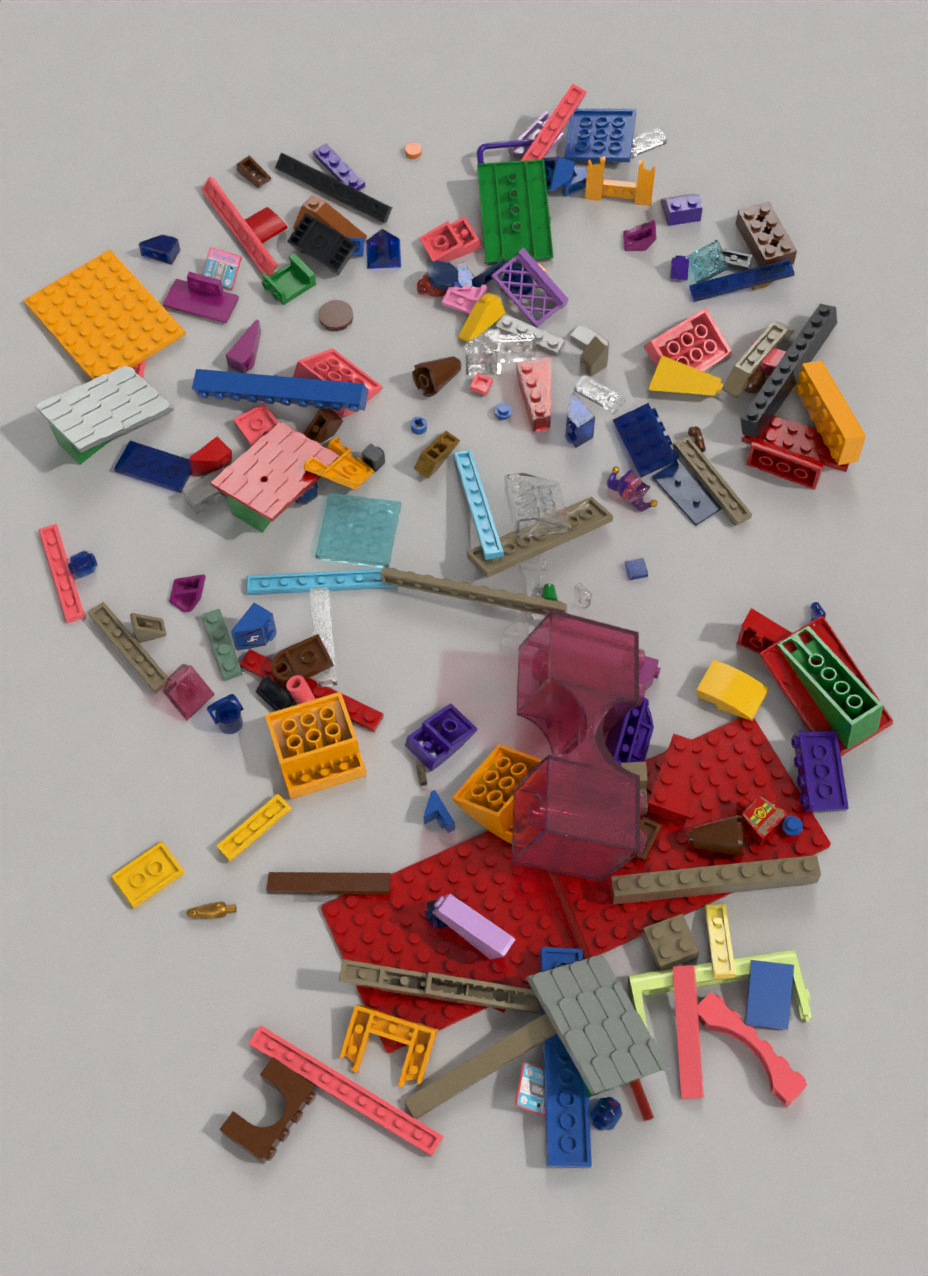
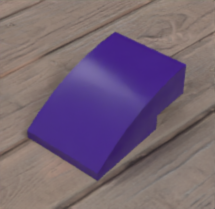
[405,703,477,772]

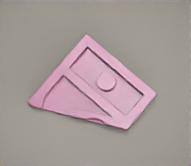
[442,285,487,315]

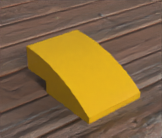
[696,659,769,721]

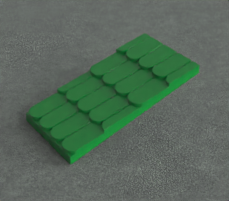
[477,159,554,263]

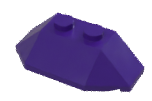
[604,691,654,767]

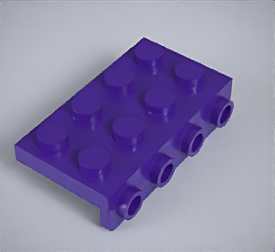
[791,730,849,813]

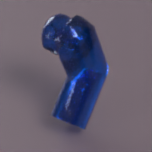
[809,602,826,623]

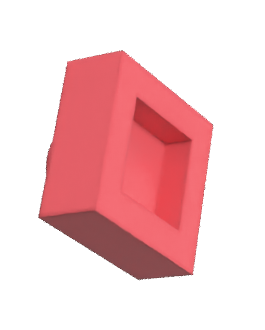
[470,373,493,396]

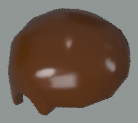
[744,368,766,393]

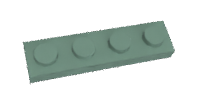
[202,608,243,681]

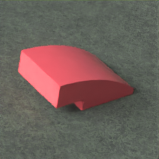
[419,216,482,262]

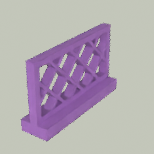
[491,248,568,328]

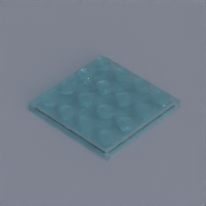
[315,493,402,568]

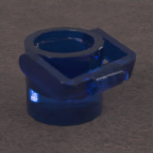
[207,694,244,734]

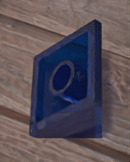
[366,229,401,269]

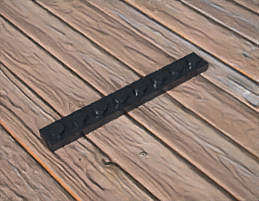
[275,152,393,223]

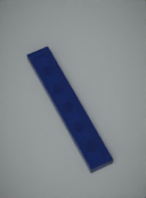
[689,259,795,302]

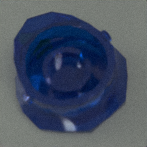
[501,263,533,299]

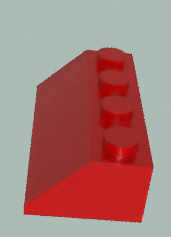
[746,438,825,490]

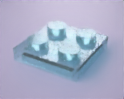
[687,240,729,285]

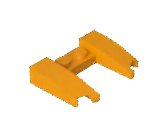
[585,156,656,206]
[340,1004,439,1087]

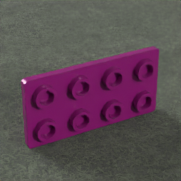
[163,272,239,323]

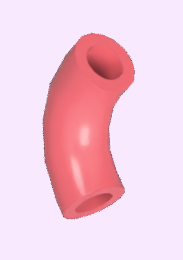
[286,675,315,705]

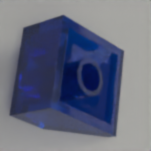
[565,393,595,448]

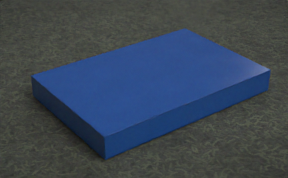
[744,960,794,1030]

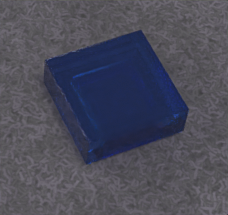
[625,558,648,580]

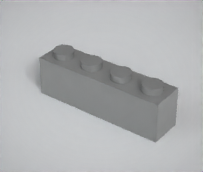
[183,461,234,515]

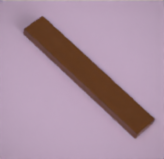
[267,872,391,895]

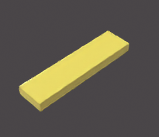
[705,904,736,979]

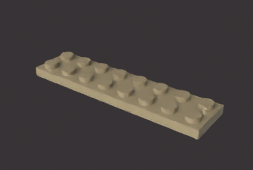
[467,497,613,578]

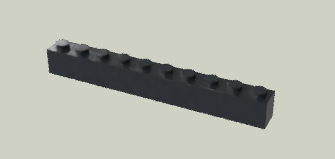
[740,304,837,439]

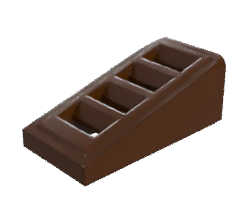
[236,155,271,188]

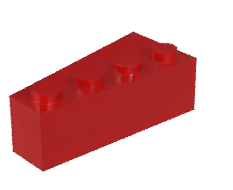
[737,608,792,654]
[647,733,693,825]

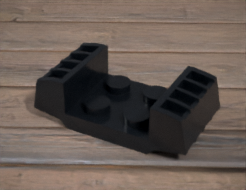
[287,213,357,275]

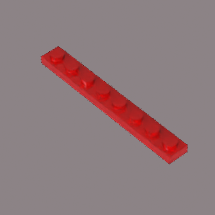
[240,649,384,732]

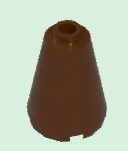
[412,356,462,397]
[689,815,745,856]

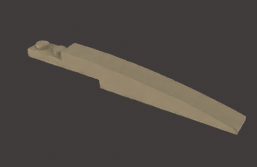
[339,959,542,1014]

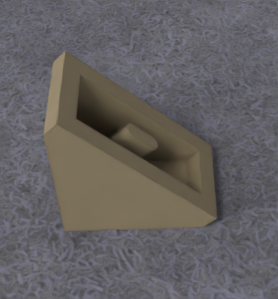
[130,613,167,643]

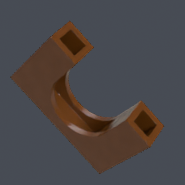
[220,1057,316,1164]

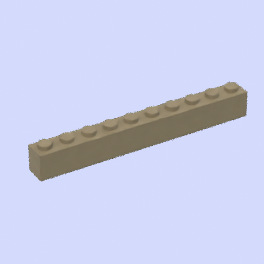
[610,855,821,904]

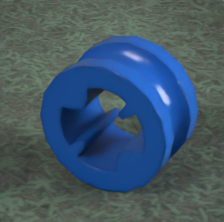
[411,416,427,435]

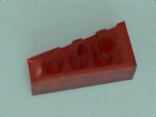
[516,356,551,432]

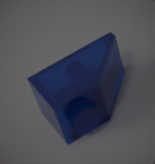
[139,234,180,265]

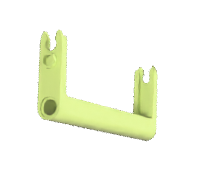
[628,949,812,1029]

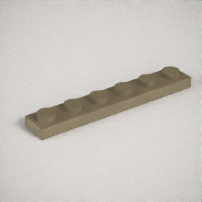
[673,436,752,526]
[88,602,171,694]

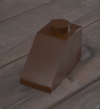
[303,409,344,444]

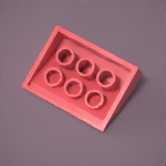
[644,308,732,371]
[293,348,383,417]

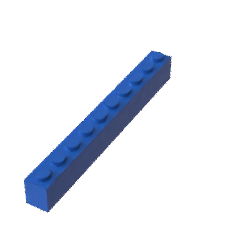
[192,369,369,412]

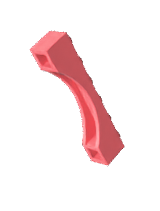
[698,992,808,1108]

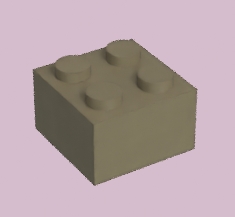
[642,914,699,971]

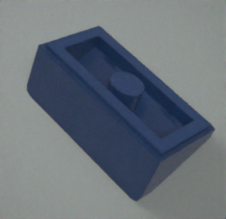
[471,259,505,287]

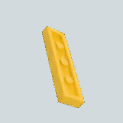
[217,794,292,862]

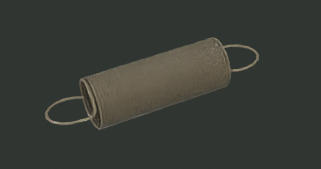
[416,760,428,790]

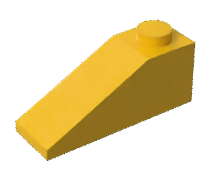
[458,293,506,343]

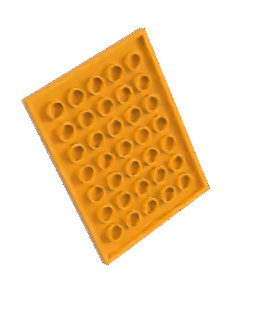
[23,249,186,380]

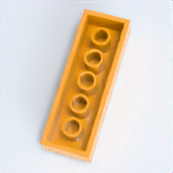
[795,360,866,465]

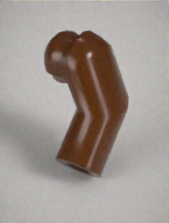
[688,426,706,452]

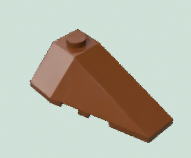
[293,194,367,240]

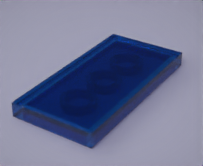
[114,440,191,493]

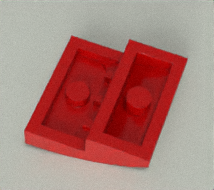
[245,207,288,243]

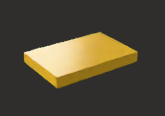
[111,841,185,909]

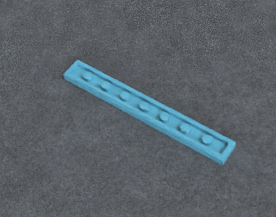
[454,450,504,560]
[247,568,398,595]

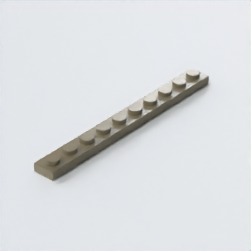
[380,567,567,620]

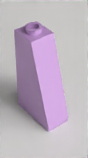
[432,894,516,960]

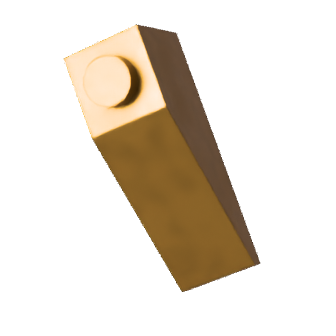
[414,431,460,479]

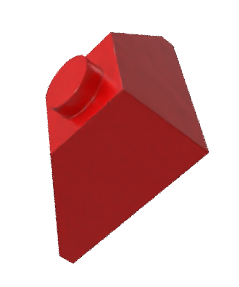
[189,436,232,477]

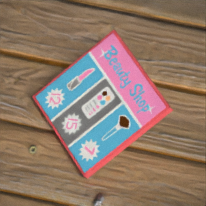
[202,247,242,290]
[514,1062,545,1116]

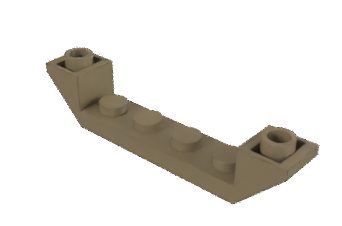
[722,321,795,398]

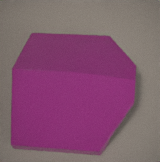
[623,220,657,251]
[169,574,206,612]

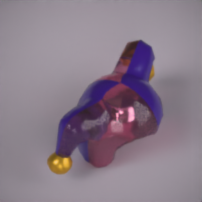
[607,467,658,512]

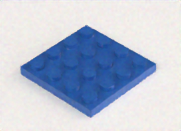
[564,109,636,162]

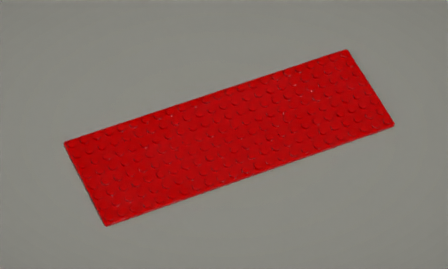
[321,717,831,1054]

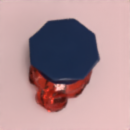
[417,260,459,297]

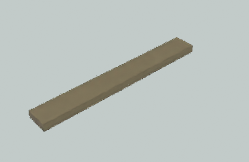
[404,1013,557,1120]

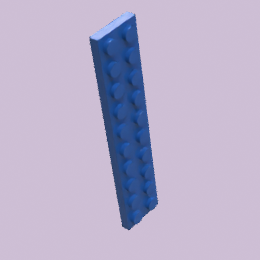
[539,947,592,1168]

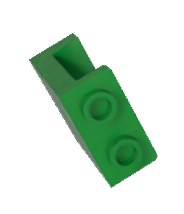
[262,253,316,305]

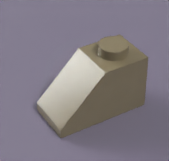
[579,334,609,377]

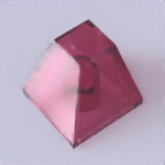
[162,664,215,721]

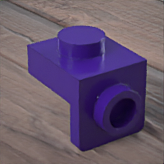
[670,255,689,280]

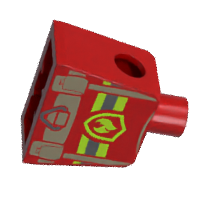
[736,796,788,846]

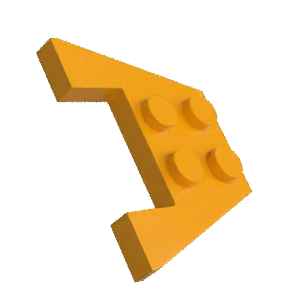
[303,437,374,490]

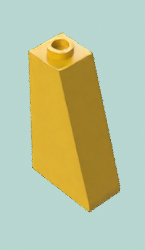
[648,356,723,396]

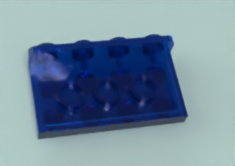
[613,403,680,478]

